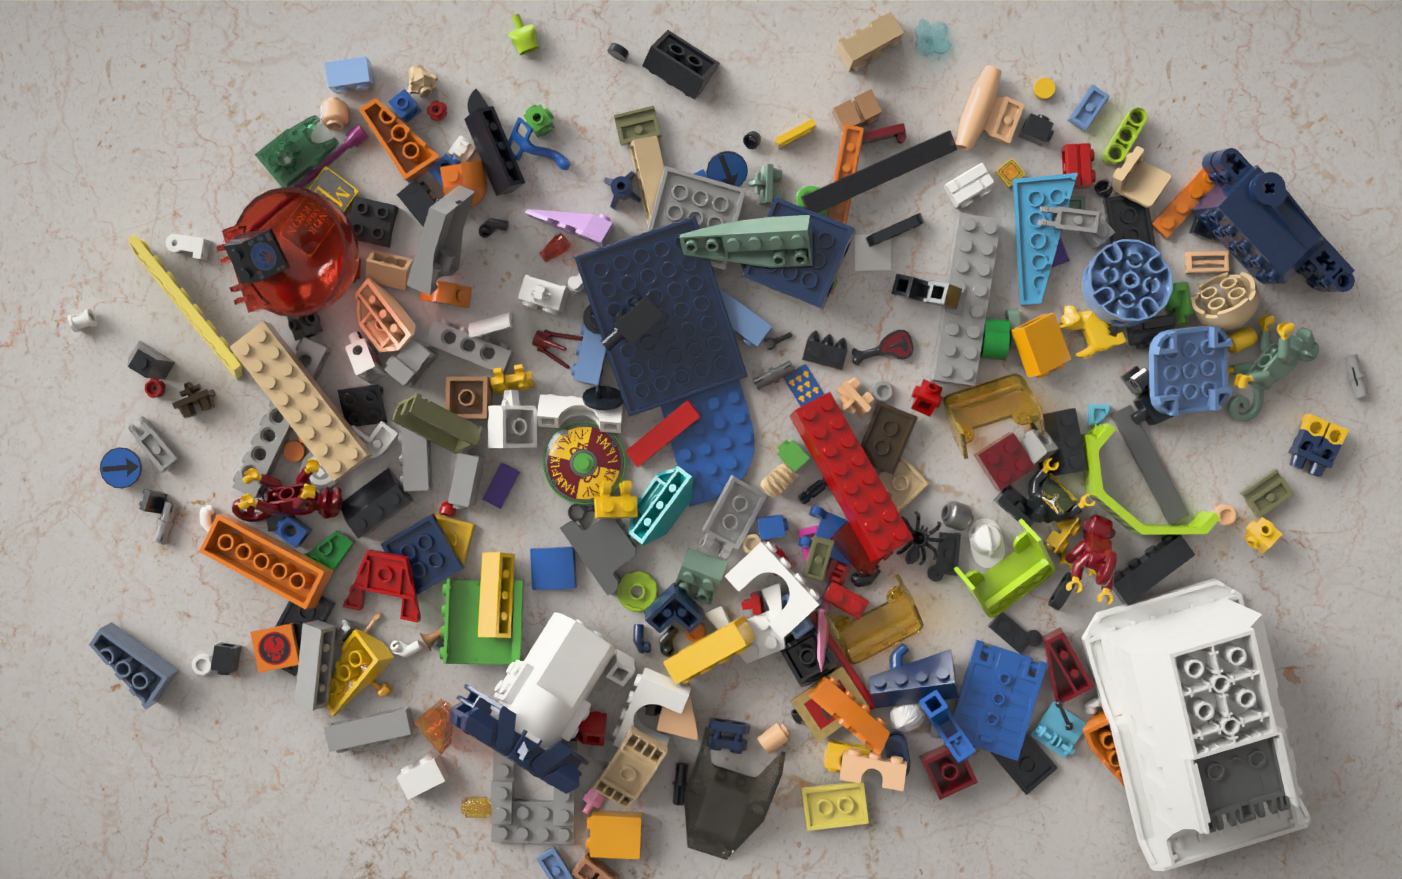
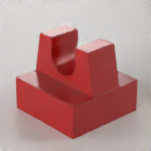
[825,559,852,585]
[741,591,765,615]

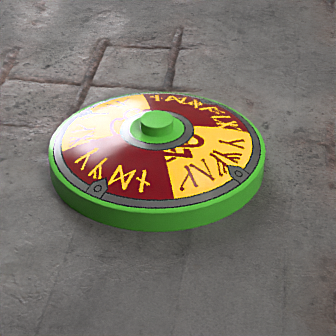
[543,422,626,504]

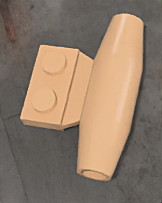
[956,66,1025,151]

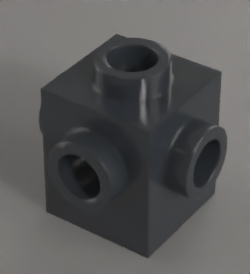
[287,306,323,341]

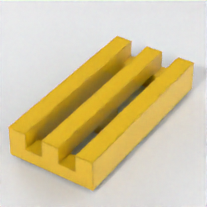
[775,118,816,149]

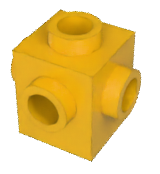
[1243,517,1282,554]

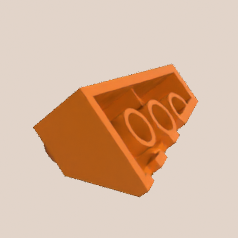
[359,98,440,183]
[807,675,890,756]

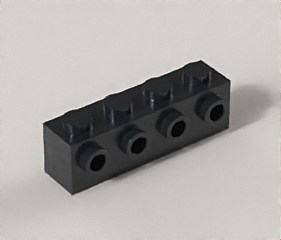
[464,106,526,196]
[1112,534,1195,605]

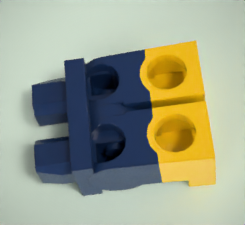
[1288,414,1349,477]

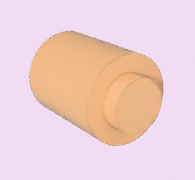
[757,723,790,755]

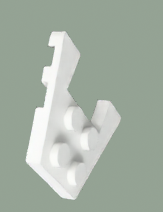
[705,582,786,663]

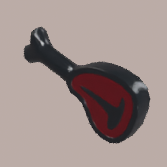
[852,329,913,366]

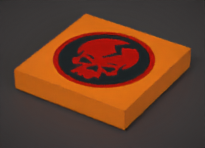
[250,623,299,673]

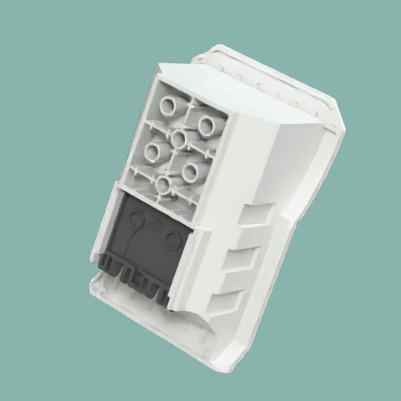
[1081,578,1311,871]

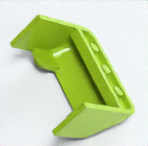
[954,518,1055,618]

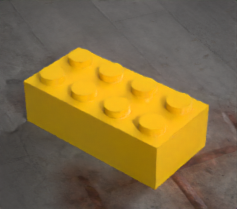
[663,615,756,685]

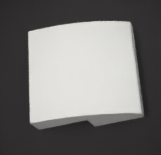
[468,312,513,338]

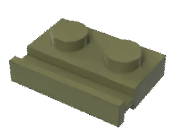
[614,106,661,146]
[1240,469,1294,518]

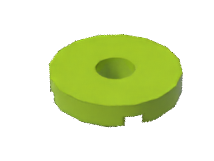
[616,570,658,612]

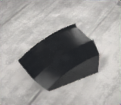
[780,627,838,687]

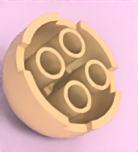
[1191,272,1260,331]

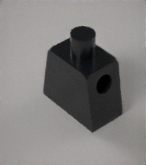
[1130,387,1174,426]

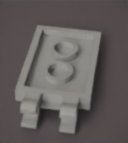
[698,475,768,560]

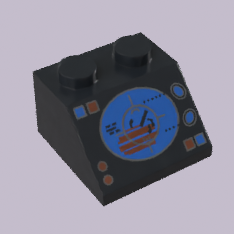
[224,228,290,284]

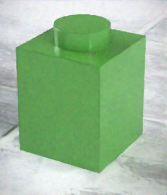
[777,440,810,472]

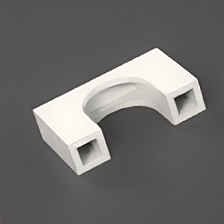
[725,540,821,639]
[612,668,691,747]

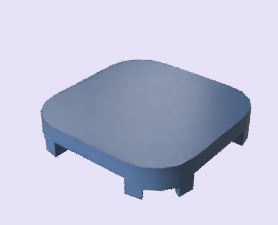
[1149,326,1233,416]

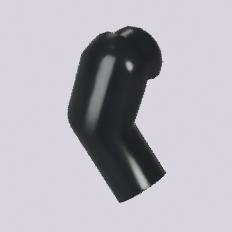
[479,218,509,238]
[850,565,881,587]
[659,625,679,657]

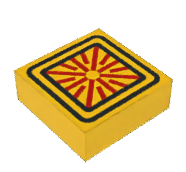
[995,158,1026,188]

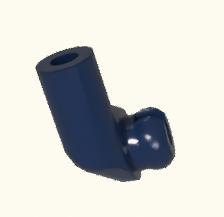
[633,624,651,654]

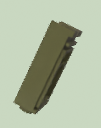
[392,393,482,454]

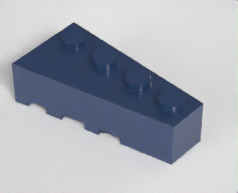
[869,649,958,709]

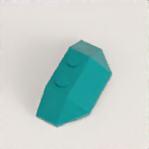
[628,466,694,545]

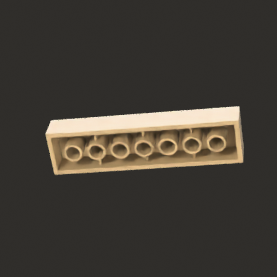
[230,321,373,481]

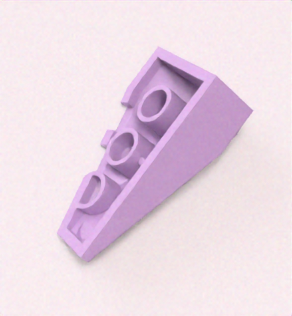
[526,209,614,247]

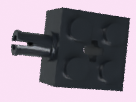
[600,294,664,351]

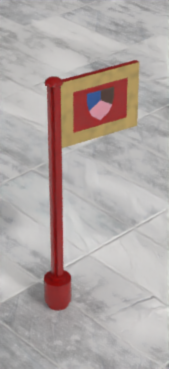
[773,545,875,743]

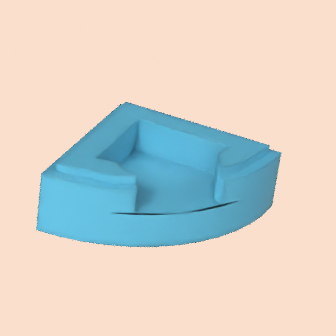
[1087,404,1111,425]

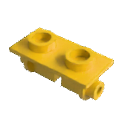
[1045,517,1082,556]

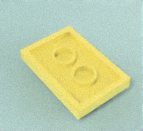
[801,780,869,831]

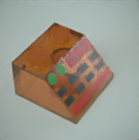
[414,699,453,755]

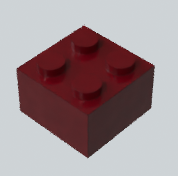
[974,432,1036,491]
[919,744,978,800]

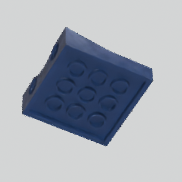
[743,197,856,310]

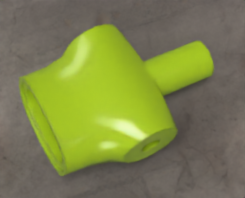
[509,14,540,55]

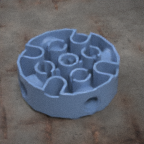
[1082,239,1173,327]

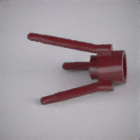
[532,329,583,369]

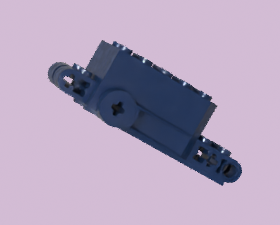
[1191,148,1355,292]

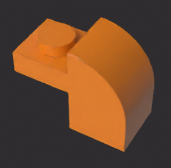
[420,281,472,308]

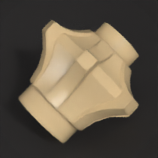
[407,65,438,97]

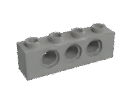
[425,318,514,375]

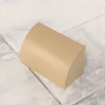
[365,250,413,291]

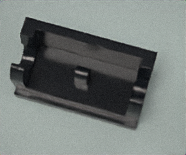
[993,485,1035,527]

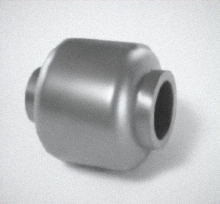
[941,501,974,531]

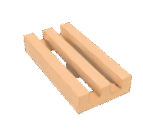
[1185,251,1229,274]

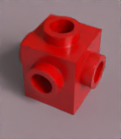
[911,379,943,417]

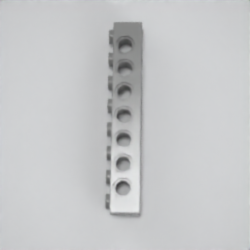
[232,337,332,498]

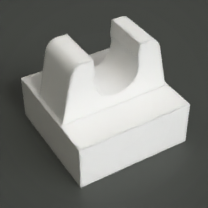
[448,135,477,163]

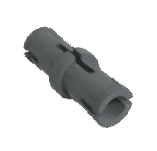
[752,360,795,390]

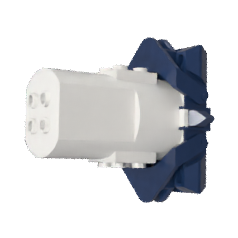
[449,612,616,794]

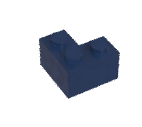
[645,583,704,633]

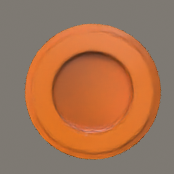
[283,441,306,462]
[685,623,706,643]

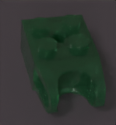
[254,115,339,191]

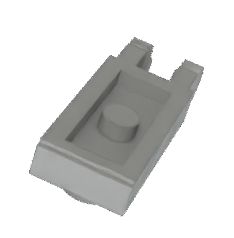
[1037,206,1101,233]
[128,416,180,473]

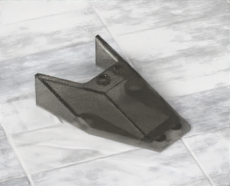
[684,727,786,860]

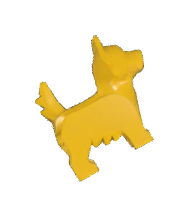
[1059,305,1127,360]

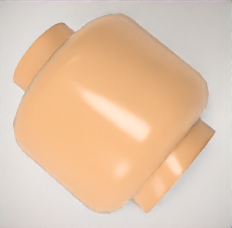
[321,97,349,130]

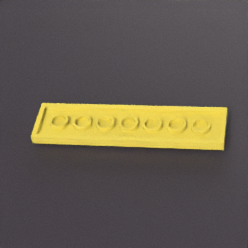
[128,234,244,380]

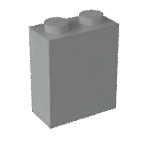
[448,452,485,510]

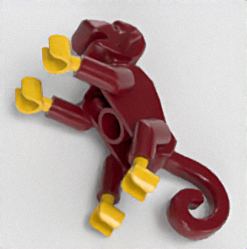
[232,459,343,522]
[1059,514,1117,605]

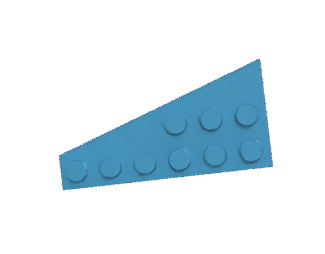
[1013,173,1078,305]

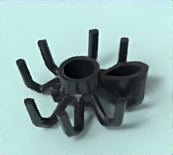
[896,511,946,566]

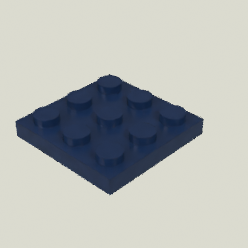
[381,513,465,595]

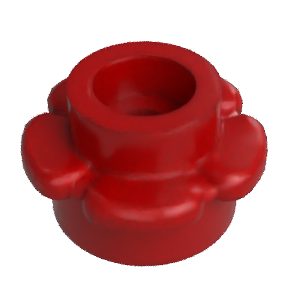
[427,100,447,121]
[145,379,166,398]

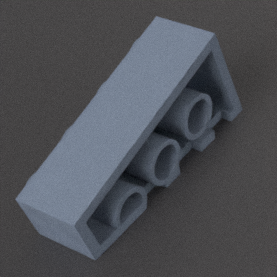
[89,622,179,710]

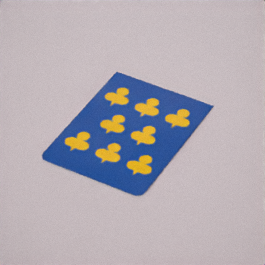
[783,364,824,407]

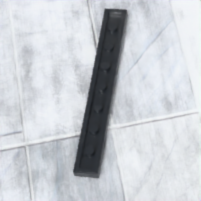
[801,130,957,213]

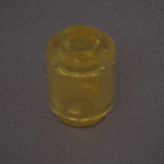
[461,797,491,818]

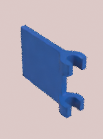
[797,505,859,566]

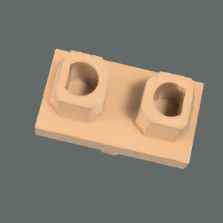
[835,377,875,417]

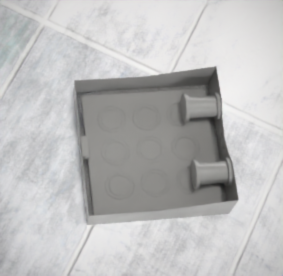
[647,166,746,273]
[406,185,475,295]

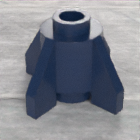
[604,171,642,209]

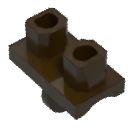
[172,382,216,418]

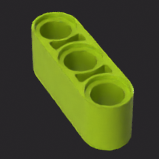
[1102,107,1147,166]

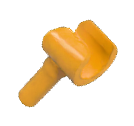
[370,680,393,697]

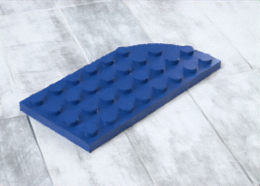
[661,380,755,507]

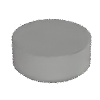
[872,381,893,402]

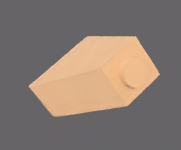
[657,681,698,740]

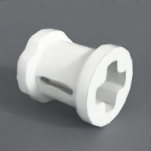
[68,309,97,332]

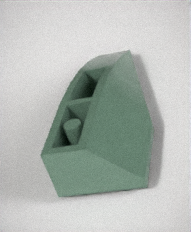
[679,215,813,268]

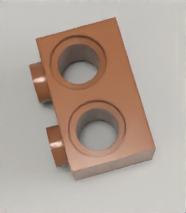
[572,851,620,879]

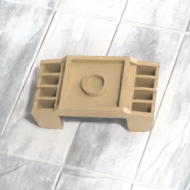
[592,726,668,810]

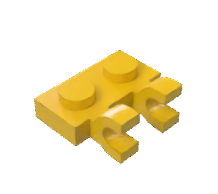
[490,364,536,394]
[594,481,638,519]

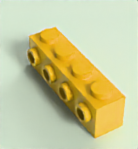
[478,552,515,638]

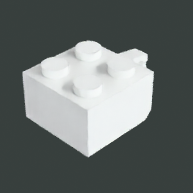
[518,275,570,316]
[488,390,537,448]

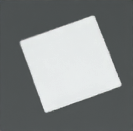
[855,234,891,271]

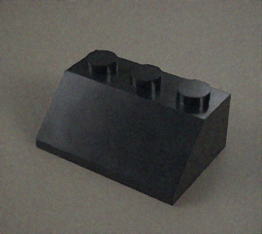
[642,30,720,100]
[1029,408,1088,476]
[341,467,414,539]

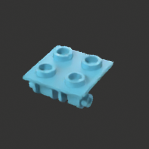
[1030,701,1087,759]

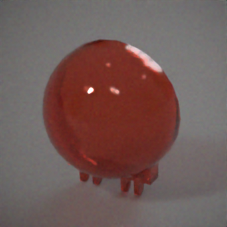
[216,187,359,317]

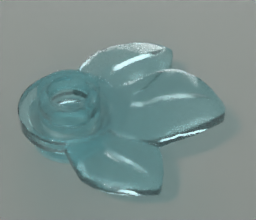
[915,18,952,55]

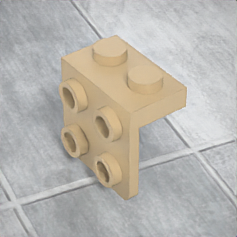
[1112,146,1171,208]

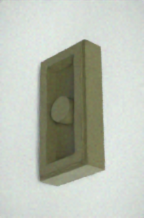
[802,535,834,581]

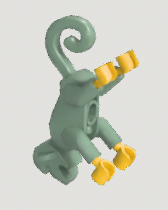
[1227,314,1319,422]

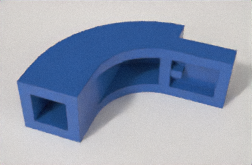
[919,690,977,764]

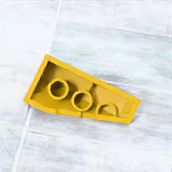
[326,629,395,716]

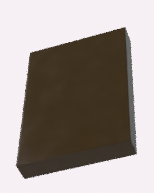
[861,401,918,475]

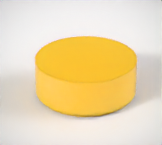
[1033,78,1055,100]

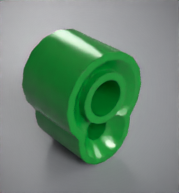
[980,318,1010,361]

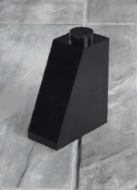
[127,341,175,380]

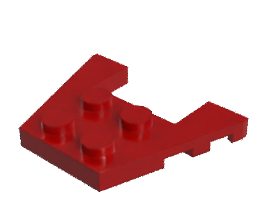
[343,549,421,623]

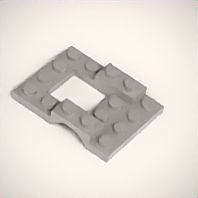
[490,739,577,845]

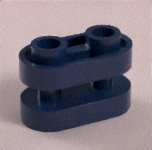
[706,718,750,754]
[885,732,911,777]

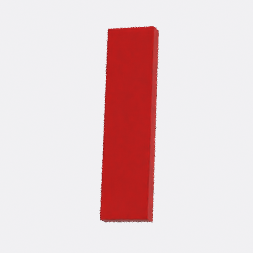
[625,400,702,467]

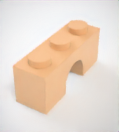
[840,748,907,791]

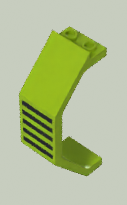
[1081,424,1220,535]

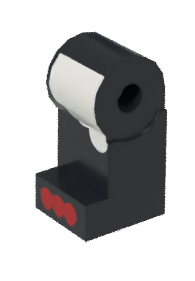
[1120,366,1149,394]

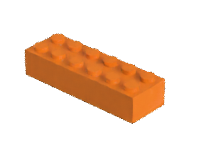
[199,514,334,609]

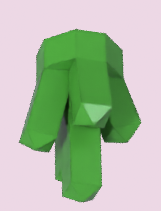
[1165,282,1193,326]

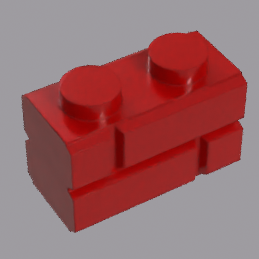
[1061,143,1096,189]
[821,580,869,620]

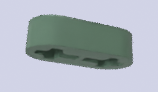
[1005,309,1020,349]

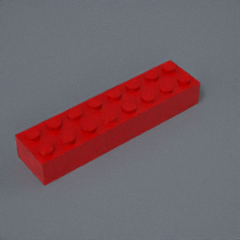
[789,392,914,562]

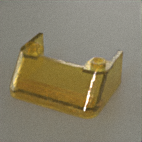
[943,374,1045,460]
[824,574,924,664]

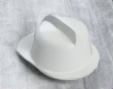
[969,519,1005,568]

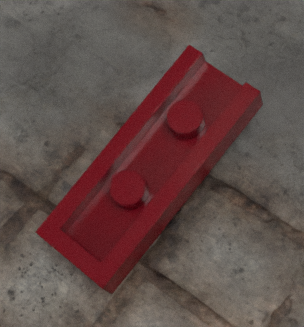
[862,123,906,145]

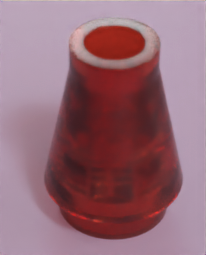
[539,233,571,262]

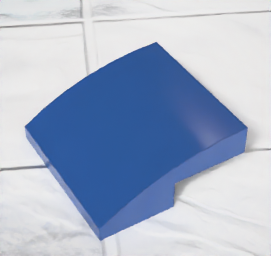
[530,547,577,590]

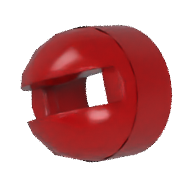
[439,501,456,517]

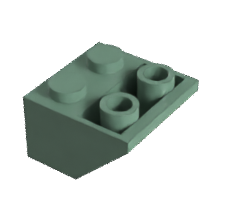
[675,548,728,605]

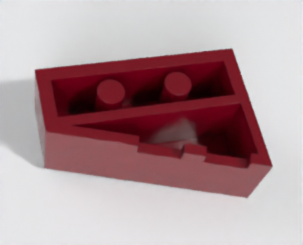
[1042,627,1094,703]

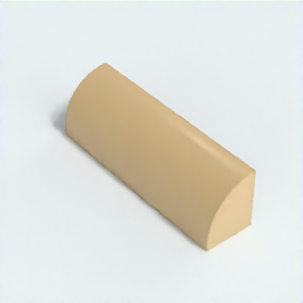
[629,136,664,226]

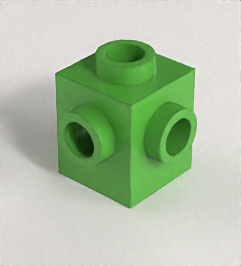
[523,104,555,138]

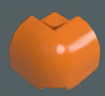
[440,161,487,208]

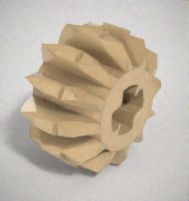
[760,463,796,498]

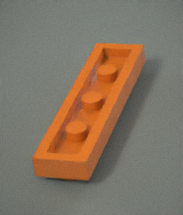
[1152,168,1216,239]

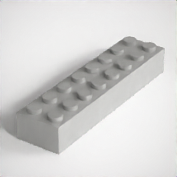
[930,213,1002,387]

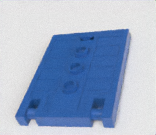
[952,640,1048,761]

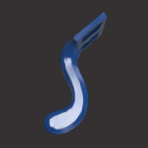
[508,117,571,170]

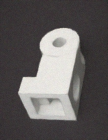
[166,234,211,261]

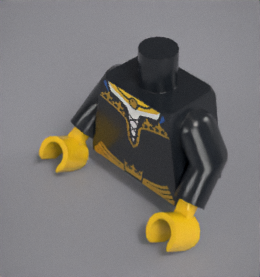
[1027,458,1095,524]

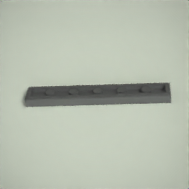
[1111,405,1189,525]

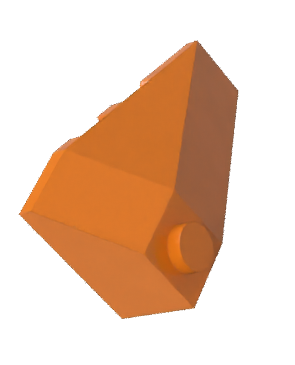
[1082,710,1125,787]

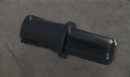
[672,762,689,805]

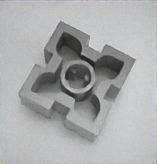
[384,338,438,388]

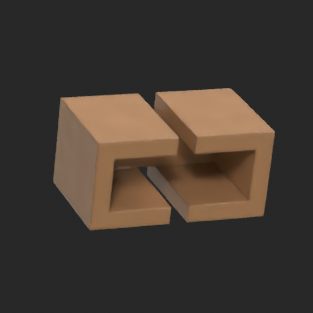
[832,89,882,131]

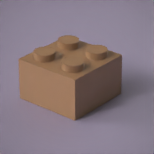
[445,376,493,420]

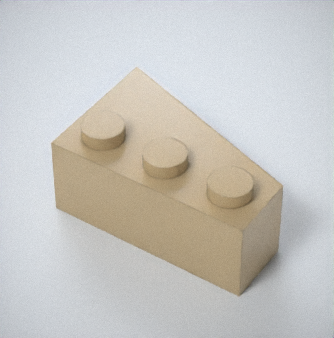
[836,12,904,71]

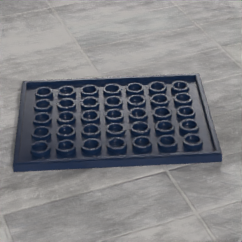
[574,216,748,417]

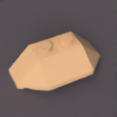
[355,278,416,353]

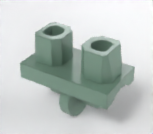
[748,164,782,205]

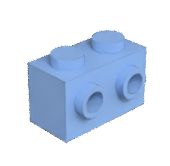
[325,56,374,94]

